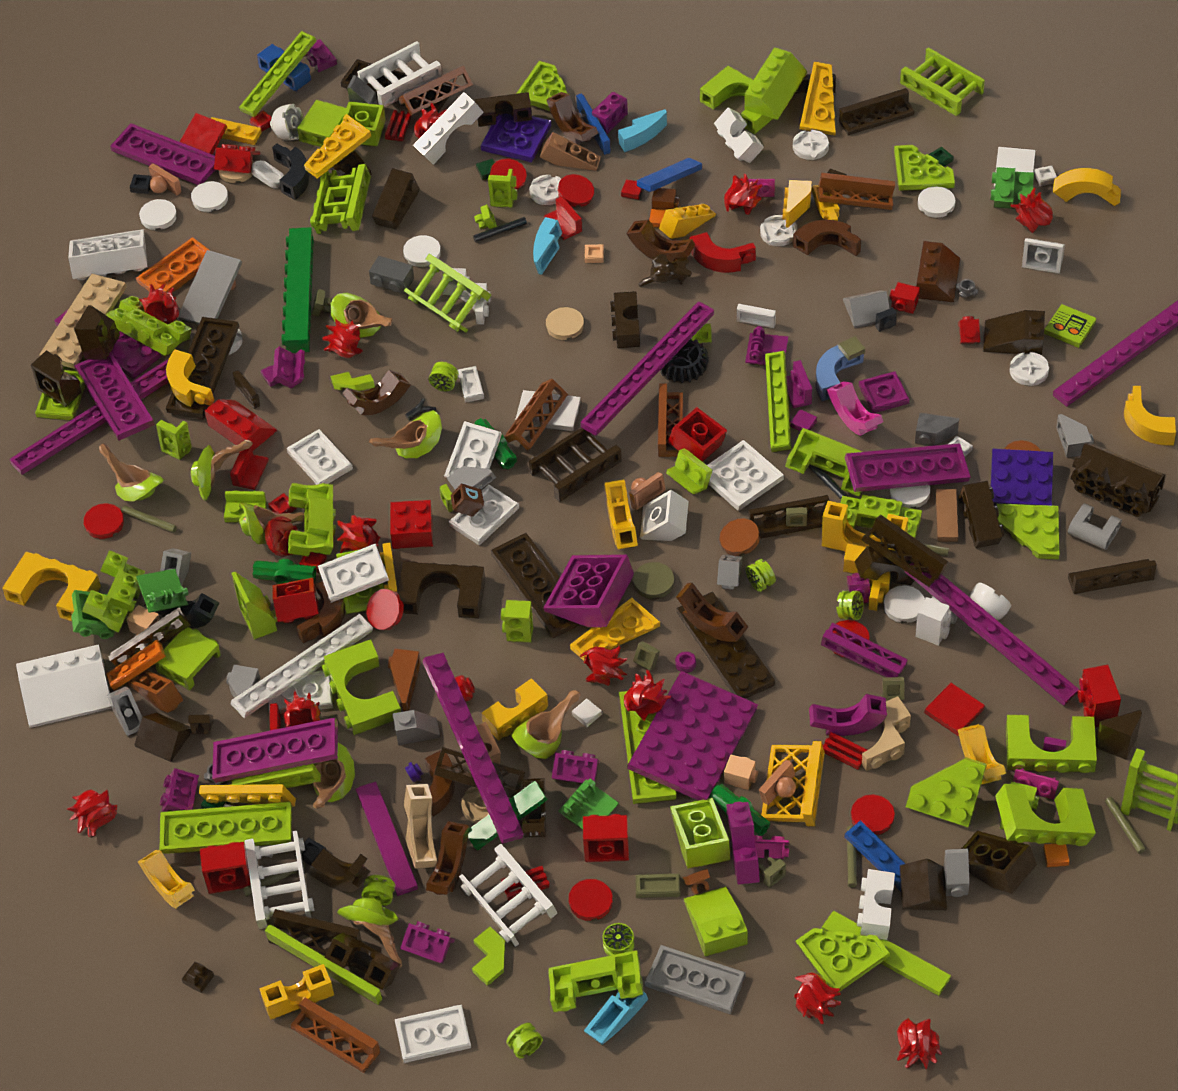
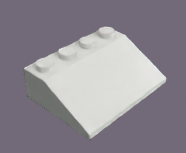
[68,229,147,280]
[16,644,112,728]

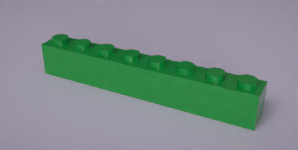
[281,227,314,353]

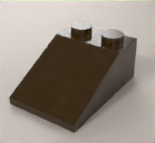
[983,310,1045,355]
[961,830,1037,894]

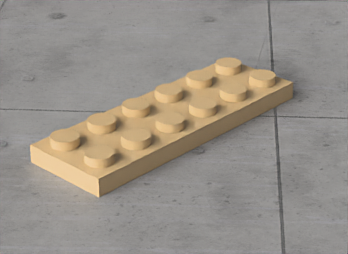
[39,274,127,369]

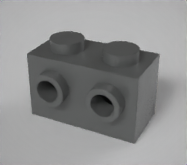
[369,256,414,294]

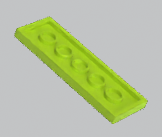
[619,691,676,804]
[159,802,292,854]

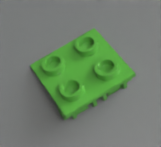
[136,569,188,613]
[558,779,619,830]

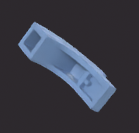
[816,345,864,401]

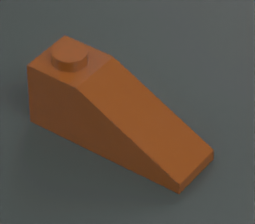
[388,649,421,712]
[127,670,183,713]

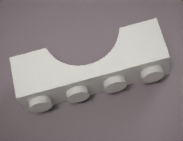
[414,93,483,165]

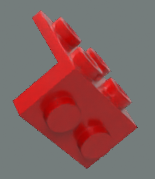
[214,144,260,173]

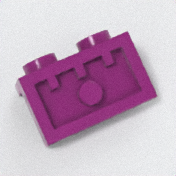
[304,39,337,72]
[592,92,628,134]
[273,346,305,389]
[787,360,812,408]
[552,750,600,783]
[159,768,199,812]
[400,921,455,964]

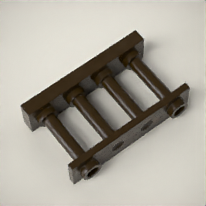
[529,427,622,502]

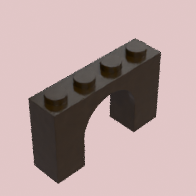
[397,561,485,619]

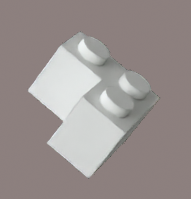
[916,596,957,646]

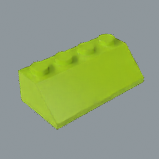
[745,47,807,120]

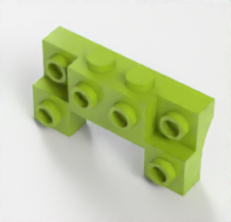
[107,296,192,356]
[785,428,863,497]
[288,483,336,556]
[840,494,922,538]
[82,550,145,632]
[549,950,643,1012]

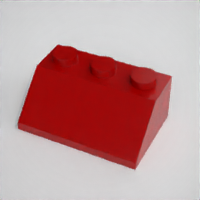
[205,399,277,451]

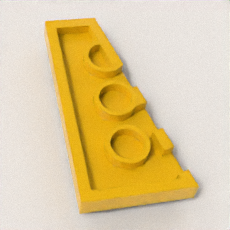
[800,62,836,136]
[304,114,371,179]
[199,784,296,807]

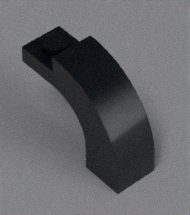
[272,143,309,200]
[144,593,220,628]

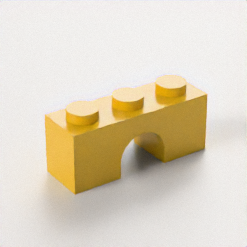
[481,678,548,741]
[259,964,334,1020]

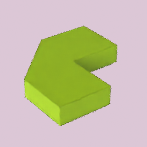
[330,372,375,391]
[472,926,506,986]

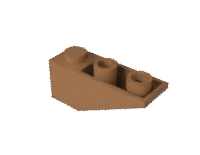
[540,132,601,171]

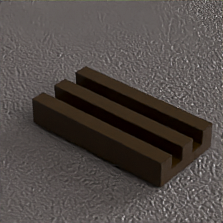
[232,370,260,409]

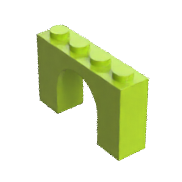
[700,66,773,134]
[322,639,401,735]
[1006,715,1097,773]
[995,784,1096,846]

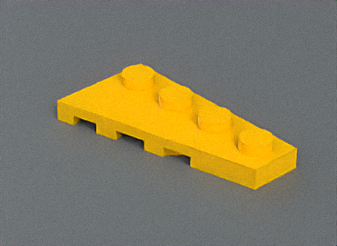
[570,598,660,661]

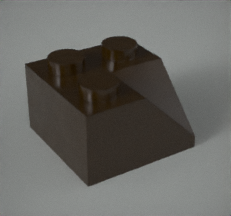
[74,305,120,360]
[31,350,82,407]

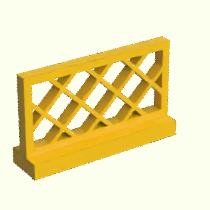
[761,741,825,826]

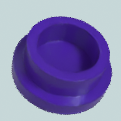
[405,762,423,783]

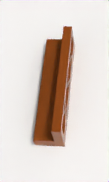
[398,65,473,115]
[818,173,895,210]
[504,378,568,450]
[658,383,683,457]
[290,997,380,1073]

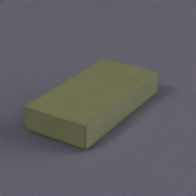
[636,874,681,898]

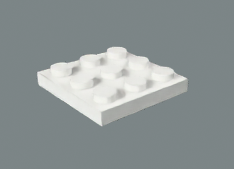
[707,440,784,511]

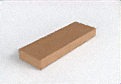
[936,489,958,542]

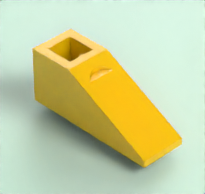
[782,180,812,228]
[659,204,716,239]

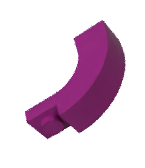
[809,694,887,736]

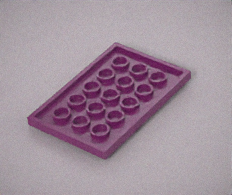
[627,671,758,801]

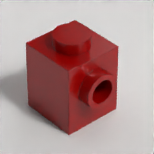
[889,282,920,314]

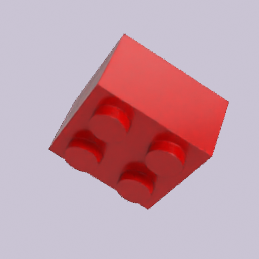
[668,407,728,462]
[390,500,433,549]
[272,578,319,623]
[1077,665,1121,727]
[583,814,629,862]
[200,842,251,894]

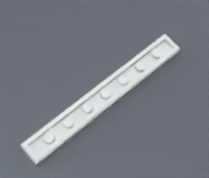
[231,614,373,718]

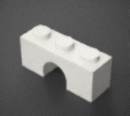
[714,108,764,163]
[857,869,895,940]

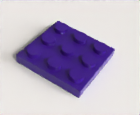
[481,114,552,163]
[990,449,1053,506]

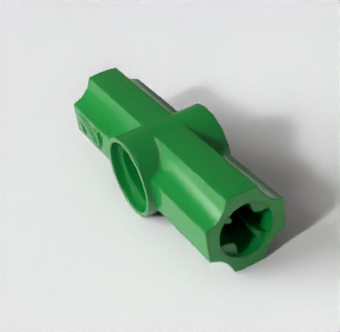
[474,418,517,470]
[252,559,317,584]
[709,784,770,836]

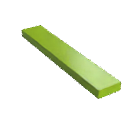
[239,31,317,117]
[765,351,792,452]
[822,910,951,996]
[265,925,382,1005]

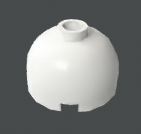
[270,104,303,141]
[969,583,1012,621]

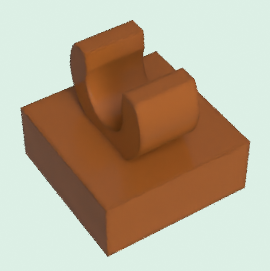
[683,869,710,895]

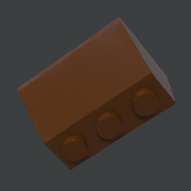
[916,241,960,302]

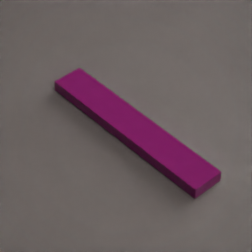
[356,781,418,896]

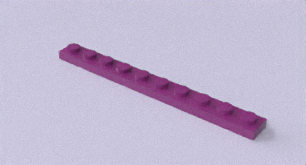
[1053,300,1178,407]
[580,301,714,436]
[10,359,169,475]
[905,562,1079,706]
[423,653,524,844]

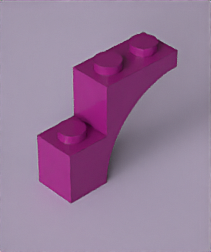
[726,802,760,885]

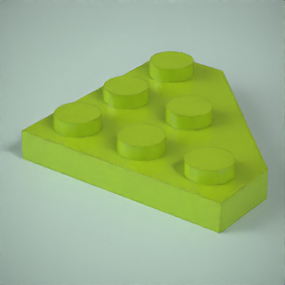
[516,61,568,111]
[894,145,955,191]
[997,504,1060,560]
[906,757,987,827]
[796,928,891,992]

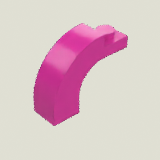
[827,381,884,436]

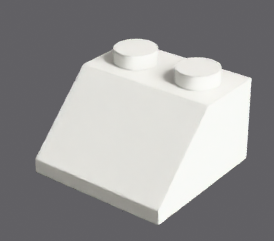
[1022,238,1065,274]
[640,490,689,541]

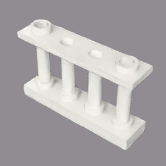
[358,41,442,108]
[245,831,314,929]
[459,844,557,947]

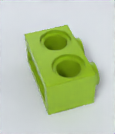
[501,600,534,642]

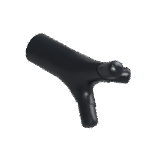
[405,398,436,420]

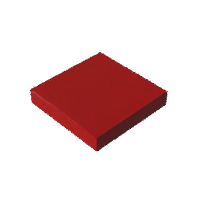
[180,113,227,154]
[924,683,985,736]

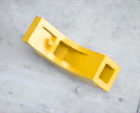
[1053,168,1121,206]
[166,349,215,407]
[1124,386,1176,446]
[604,480,638,549]
[843,543,890,611]
[958,724,1006,785]
[138,850,195,909]

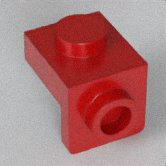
[958,316,980,344]

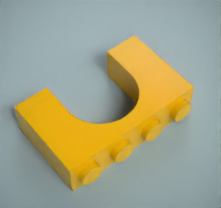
[822,501,908,552]
[2,552,101,621]

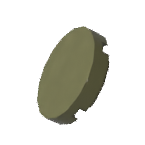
[633,562,674,599]

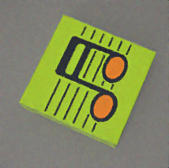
[1044,304,1097,348]

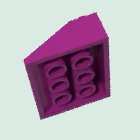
[543,554,634,627]

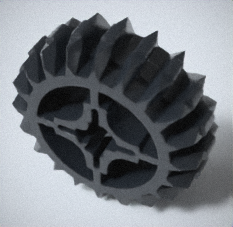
[660,339,709,384]

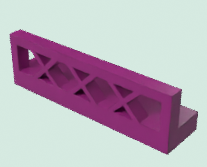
[821,622,908,678]

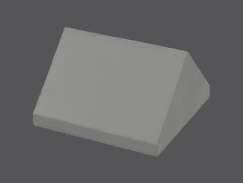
[843,290,890,328]

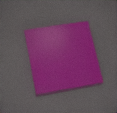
[858,371,910,413]

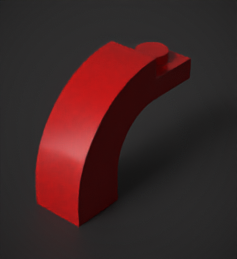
[689,232,756,273]

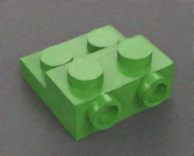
[990,167,1034,209]
[71,590,116,639]

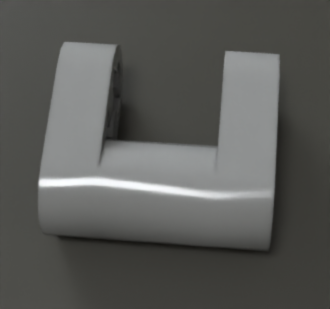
[1068,503,1122,550]

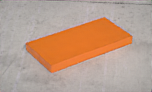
[136,237,209,293]

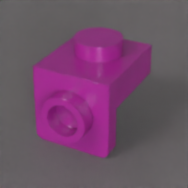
[847,573,870,603]

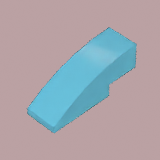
[618,109,667,153]
[533,217,562,275]
[584,991,648,1045]

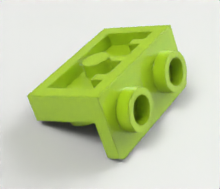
[488,169,518,208]
[156,420,192,460]
[666,448,713,494]
[224,490,267,522]

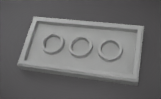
[178,250,242,325]
[645,945,746,1014]

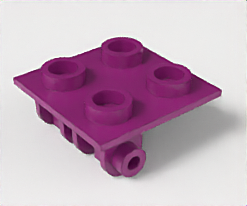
[745,326,788,365]

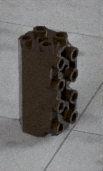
[1070,442,1166,517]

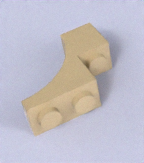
[862,696,911,771]
[404,784,437,869]

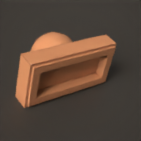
[148,164,182,195]
[629,472,666,511]
[759,760,796,805]

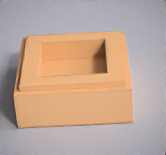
[585,244,604,263]

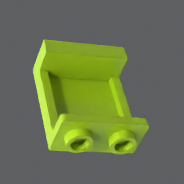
[297,100,346,147]
[155,627,221,691]

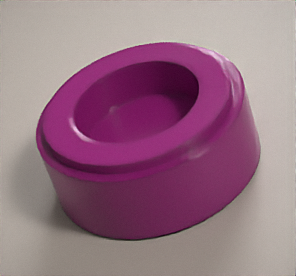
[675,652,696,673]

